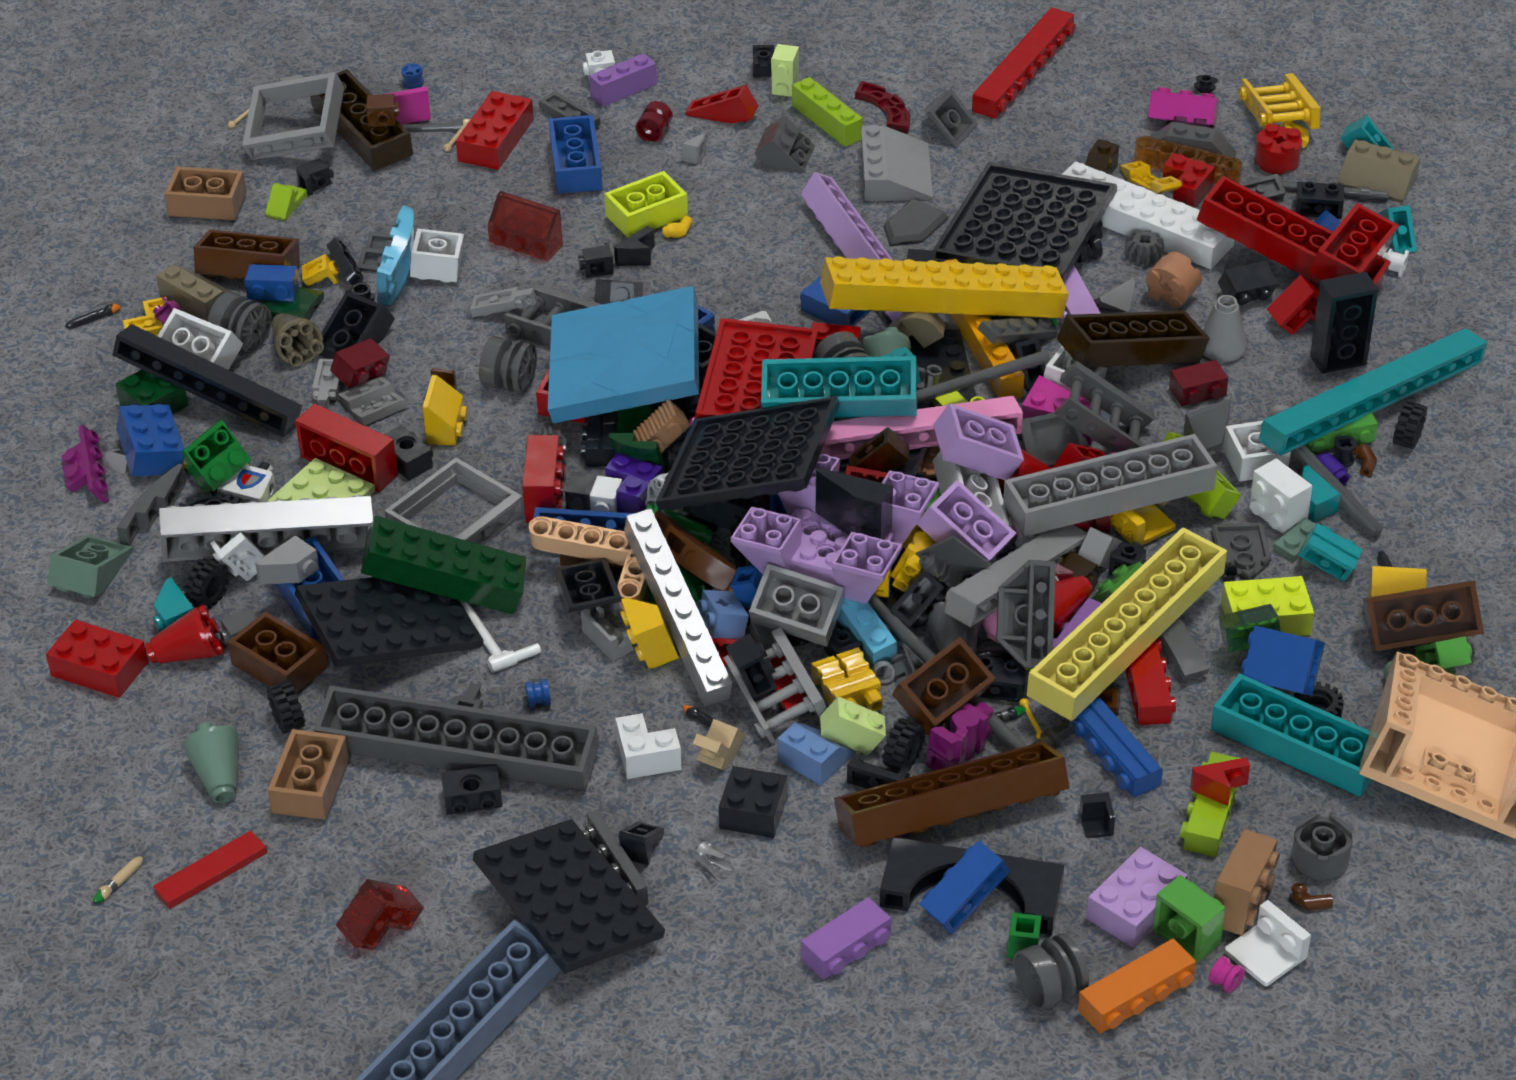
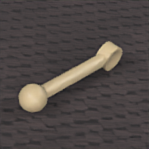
[228,108,250,129]
[443,118,470,152]

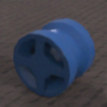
[401,63,424,89]
[525,679,551,709]

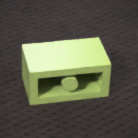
[771,44,799,97]
[820,696,886,755]

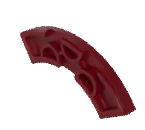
[855,81,910,133]

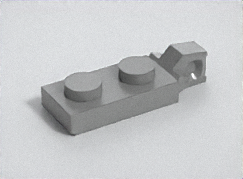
[470,287,538,317]
[312,359,341,409]

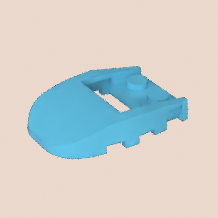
[377,205,414,306]

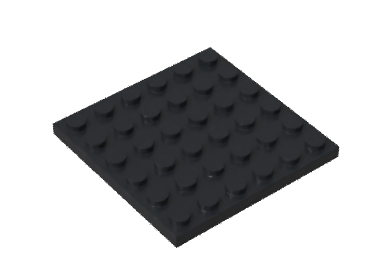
[933,162,1117,282]
[656,396,840,511]

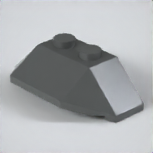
[1143,121,1236,167]
[996,560,1056,669]

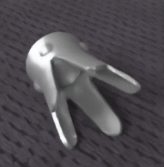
[694,841,736,881]

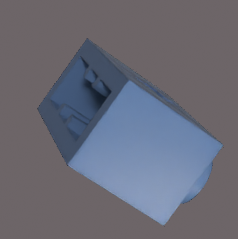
[697,590,749,639]

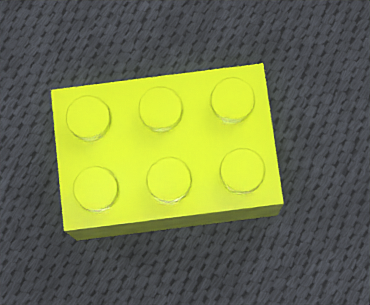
[604,171,688,238]
[1221,576,1314,641]

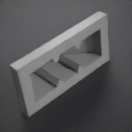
[1093,278,1135,312]

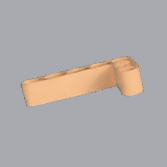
[529,516,648,610]

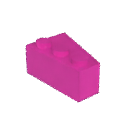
[1148,87,1220,127]
[1022,375,1101,445]

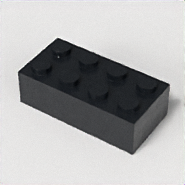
[1310,272,1378,374]

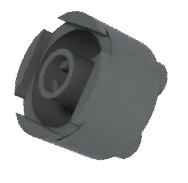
[1291,814,1353,882]

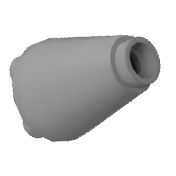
[1203,295,1247,365]

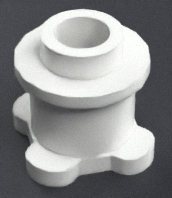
[1382,248,1410,278]

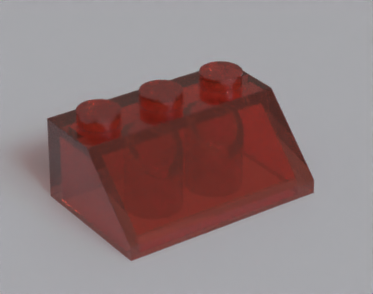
[487,191,563,261]

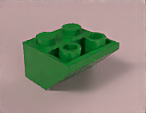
[182,419,252,492]

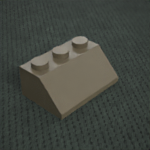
[1337,139,1421,203]
[156,264,231,322]

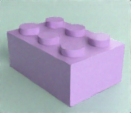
[933,403,1024,480]
[917,480,1016,576]
[1087,846,1188,948]

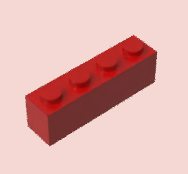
[1125,638,1176,725]

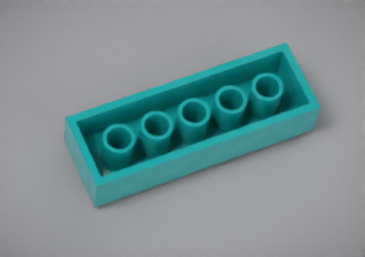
[761,356,917,418]
[1211,673,1373,797]

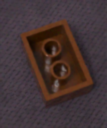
[228,611,327,694]
[892,637,996,736]

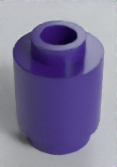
[1317,453,1350,486]

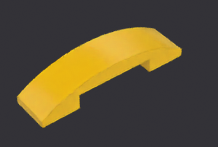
[1120,161,1182,194]

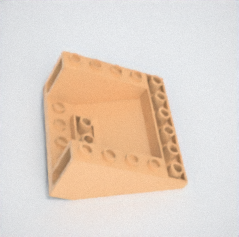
[1359,651,1516,839]

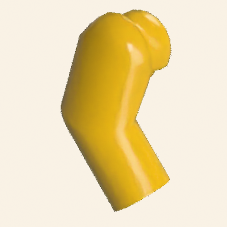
[662,216,693,238]

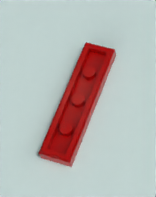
[153,830,267,909]

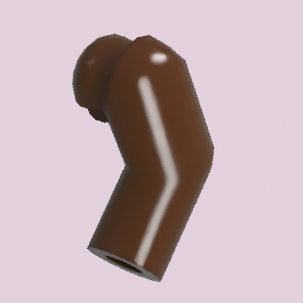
[1353,444,1377,477]
[1290,883,1333,911]

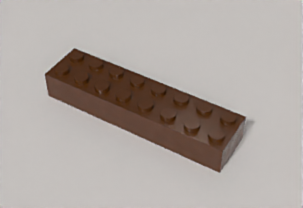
[834,741,1070,847]

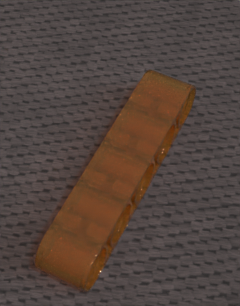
[1134,136,1243,184]

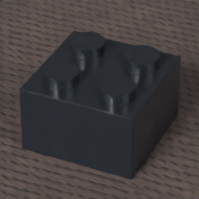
[719,766,788,838]

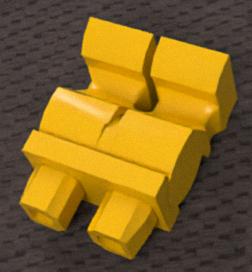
[890,512,937,592]
[811,647,883,711]

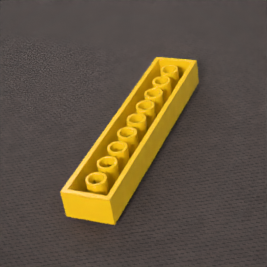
[820,256,1069,318]

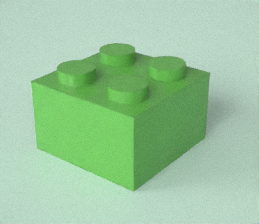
[1153,875,1226,964]

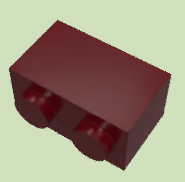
[330,338,390,388]
[1169,360,1228,406]

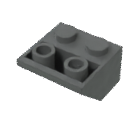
[754,115,815,173]

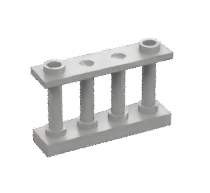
[723,627,827,745]

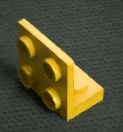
[1109,504,1176,546]

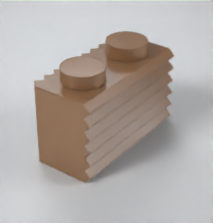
[633,399,690,453]

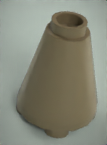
[272,313,324,367]

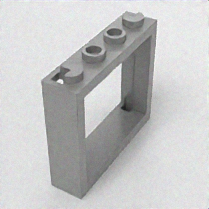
[242,72,344,160]
[384,458,524,545]

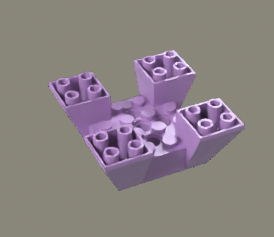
[731,454,939,604]

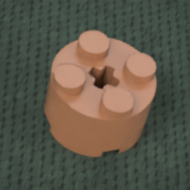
[1146,252,1202,309]

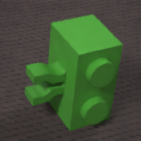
[1415,636,1472,675]

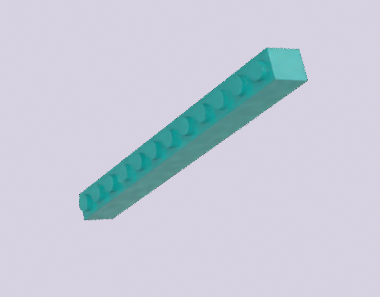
[1259,328,1488,456]

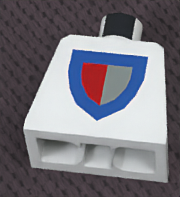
[217,462,276,503]

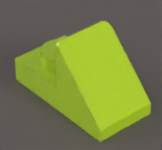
[265,183,308,221]

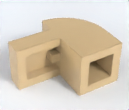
[692,719,746,770]

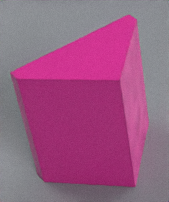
[387,86,431,124]

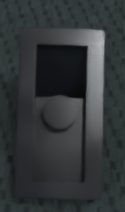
[614,226,655,266]
[619,821,665,865]

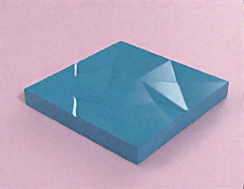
[548,286,699,423]

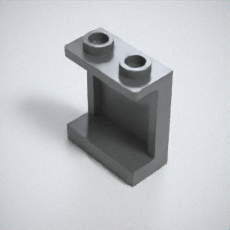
[1016,413,1088,466]

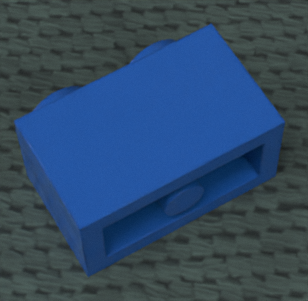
[245,264,299,301]

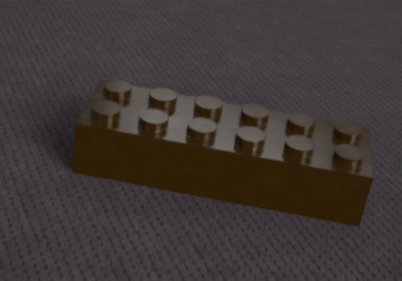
[310,69,413,171]
[1057,310,1210,368]

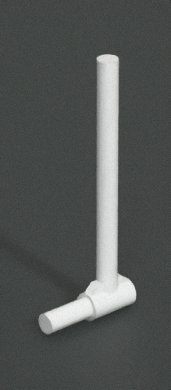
[459,600,541,673]

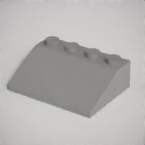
[861,125,933,201]

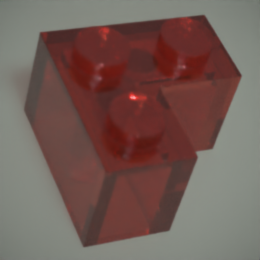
[336,879,424,950]

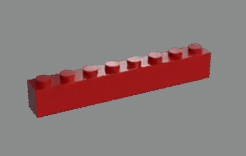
[972,7,1076,119]

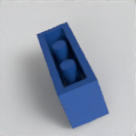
[919,840,1011,934]

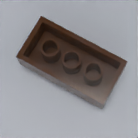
[193,229,300,279]
[1363,580,1484,651]

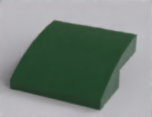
[263,287,324,320]
[609,433,668,474]

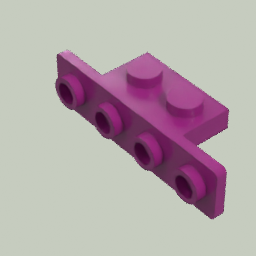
[61,424,109,503]

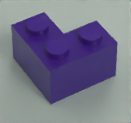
[605,453,663,514]

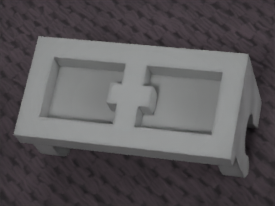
[581,606,634,661]

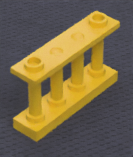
[1239,73,1321,129]

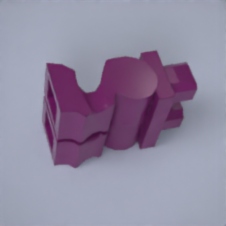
[926,702,994,771]

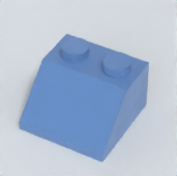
[777,723,856,785]

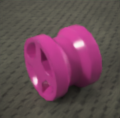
[1208,956,1245,994]

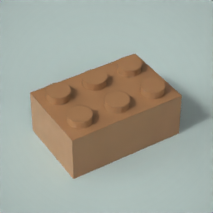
[165,166,247,220]
[268,729,349,820]
[1214,829,1280,936]

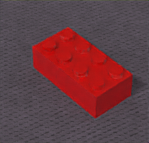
[456,91,534,170]
[1309,203,1399,280]
[295,404,398,493]

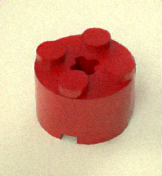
[1254,124,1302,174]

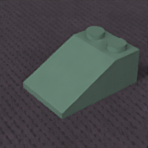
[47,535,134,598]

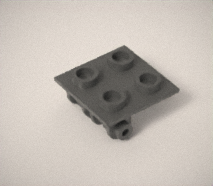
[916,536,991,588]

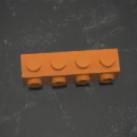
[1078,938,1196,1034]

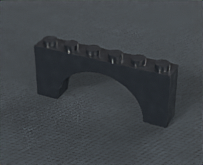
[880,837,1065,935]

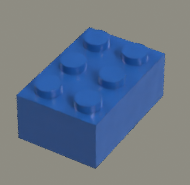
[116,404,184,476]

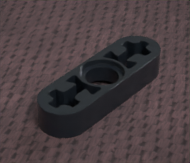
[327,237,364,286]

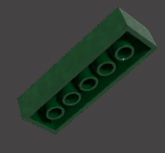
[361,515,526,614]

